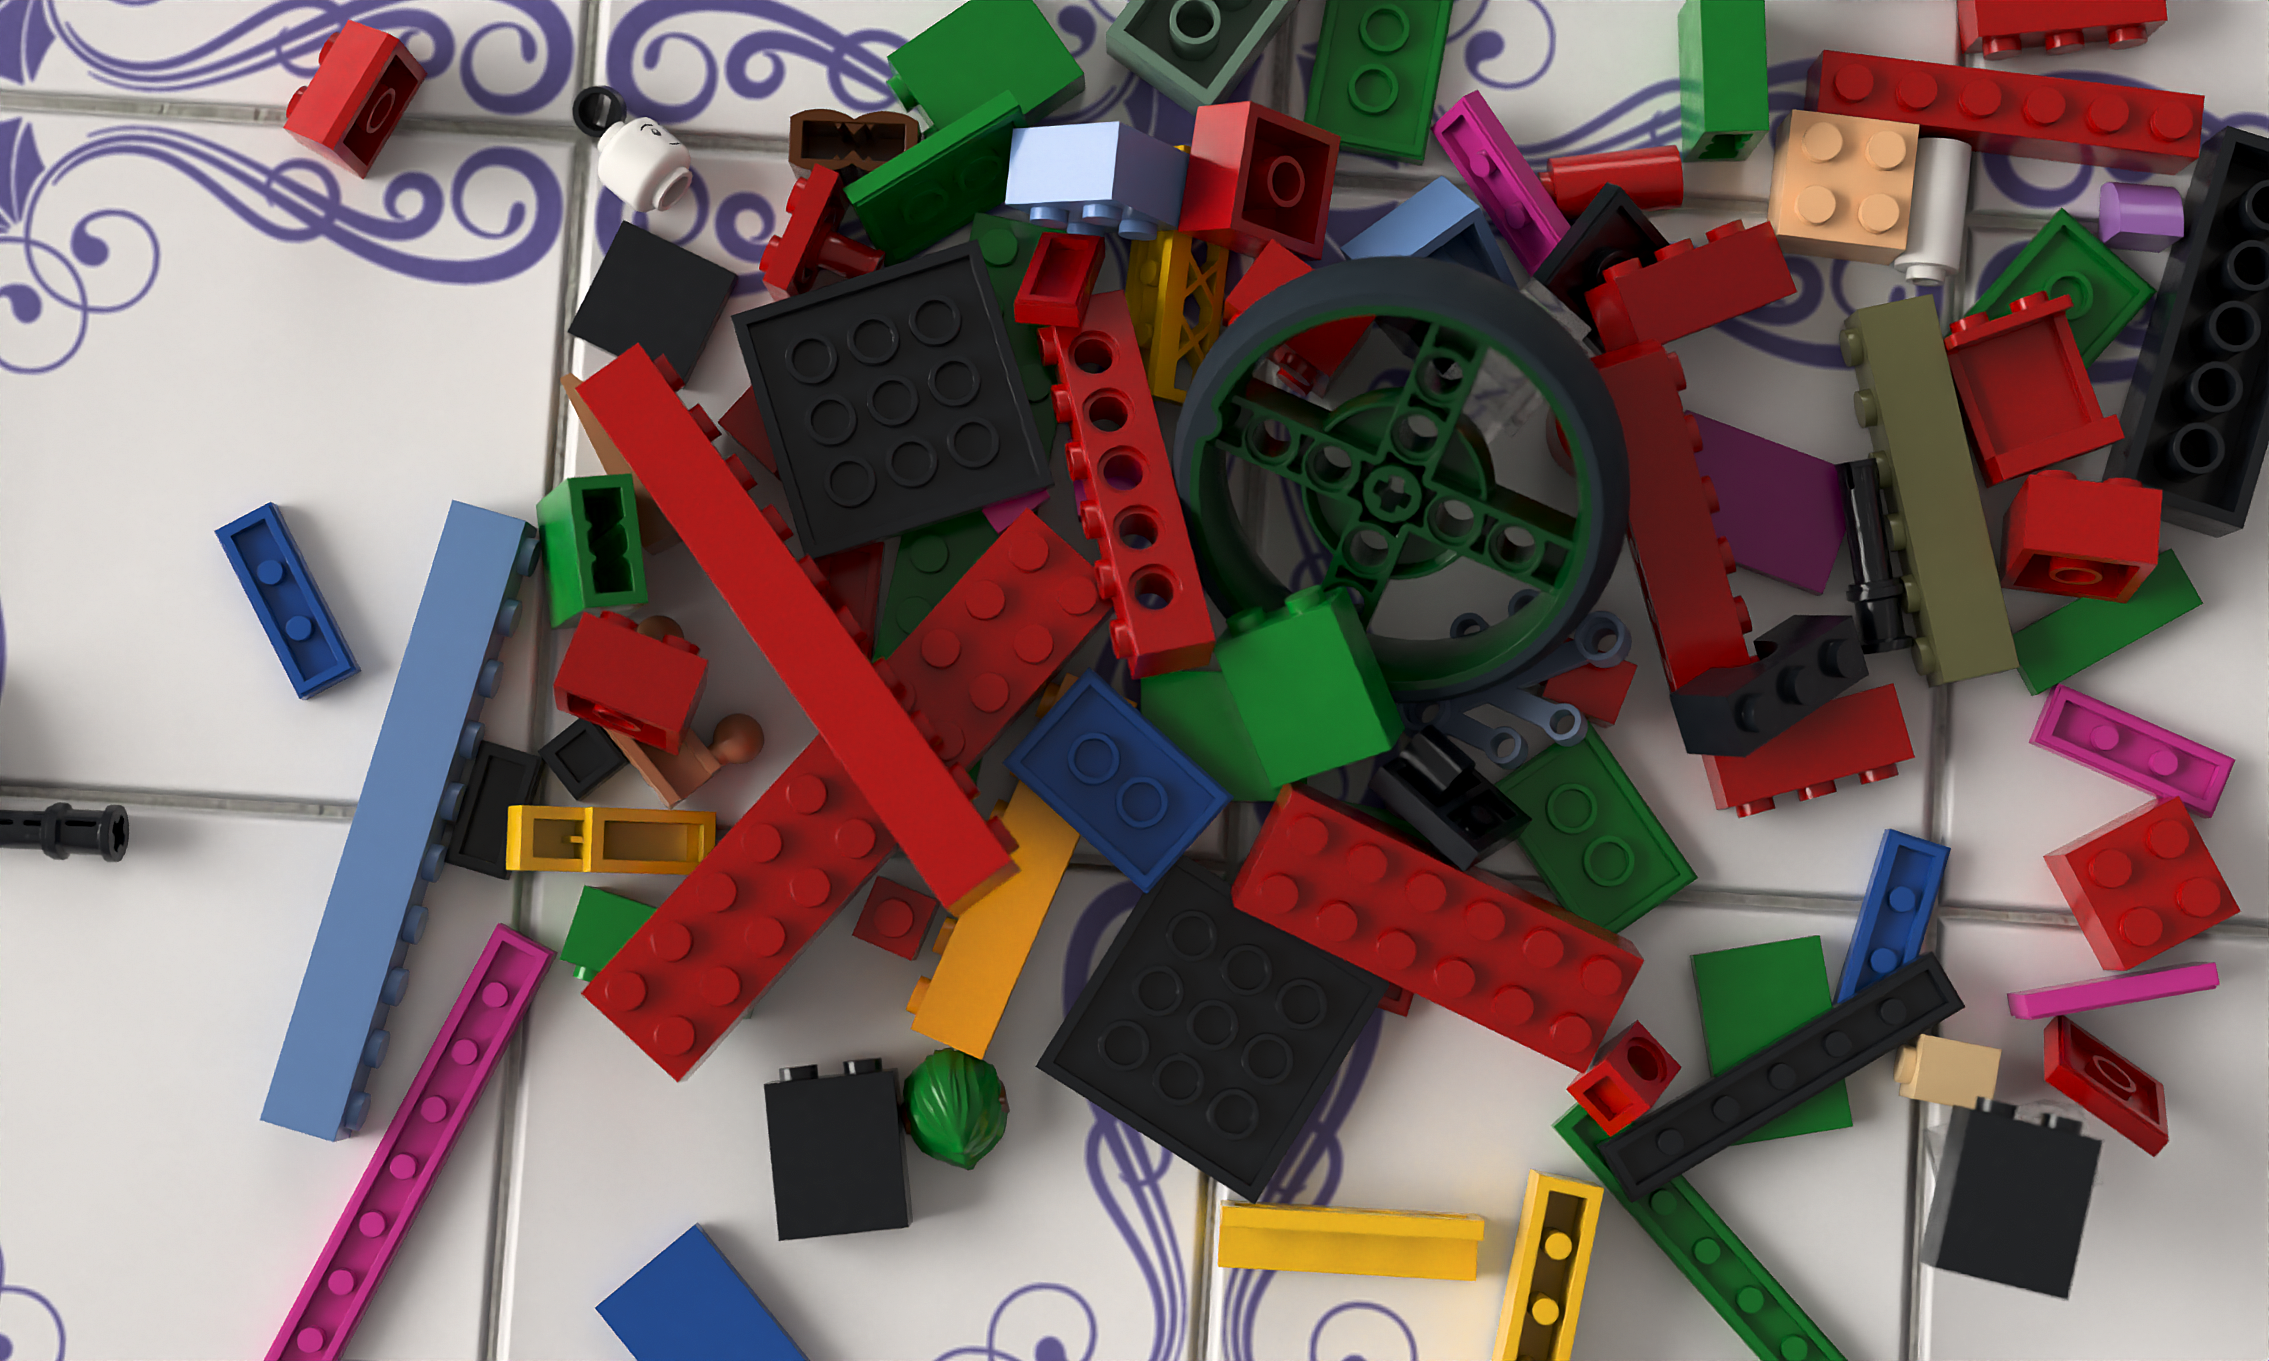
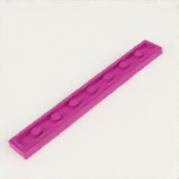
[263,923,558,1361]

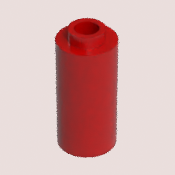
[1536,145,1684,220]

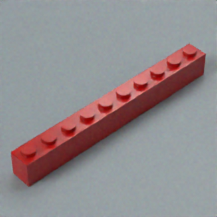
[575,343,1021,918]

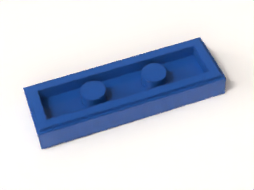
[214,502,361,700]
[1832,829,1951,1006]

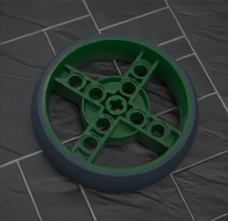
[1172,255,1630,704]

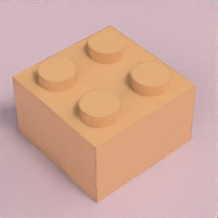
[1767,109,1919,265]

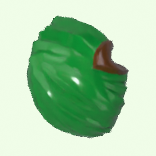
[900,1048,1010,1170]

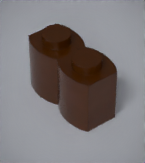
[788,109,923,187]

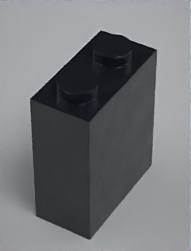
[764,1057,913,1241]
[1919,1096,2103,1300]

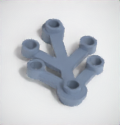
[1397,589,1632,770]

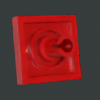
[759,163,886,302]

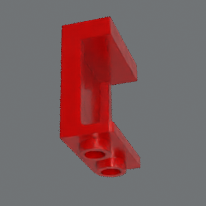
[1943,290,2125,488]

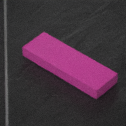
[1430,89,1571,277]
[2028,683,2236,819]
[2007,962,2220,1020]

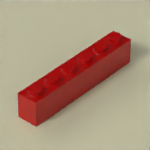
[1804,50,2205,176]
[1590,338,1760,694]

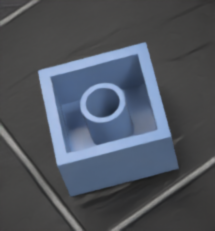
[1005,121,1190,241]

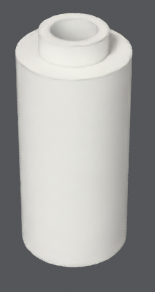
[1894,138,1972,287]

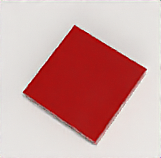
[2044,1015,2169,1158]

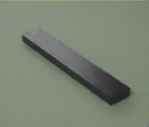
[1596,951,1965,1203]

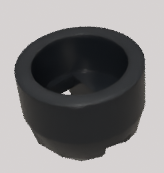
[572,85,627,138]

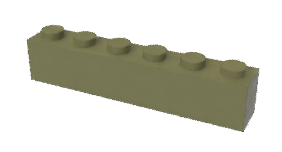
[1839,294,2020,688]

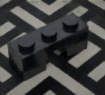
[1669,615,1869,757]

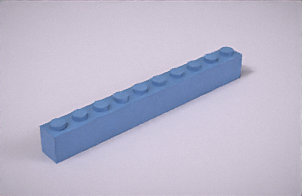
[260,499,541,1142]

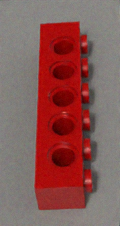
[1037,289,1216,680]

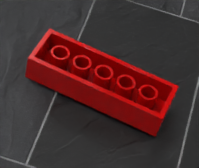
[1230,780,1645,1074]

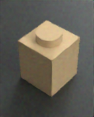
[1893,1034,2002,1109]

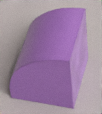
[2098,182,2184,253]

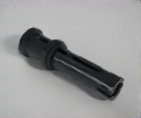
[1834,458,1914,655]
[0,802,129,862]

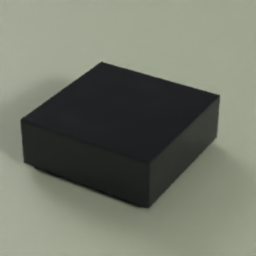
[537,718,630,802]

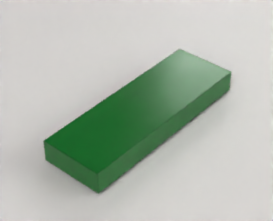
[2012,548,2203,696]

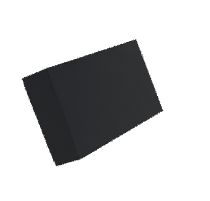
[444,740,545,880]

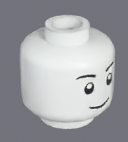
[597,117,693,212]

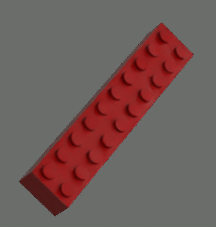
[580,507,1115,1083]

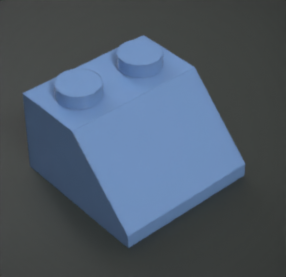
[1340,175,1520,363]

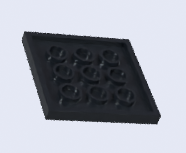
[730,239,1055,562]
[1035,855,1390,1204]

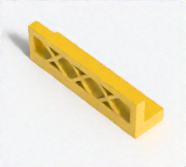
[1125,145,1229,407]
[1217,1200,1484,1281]

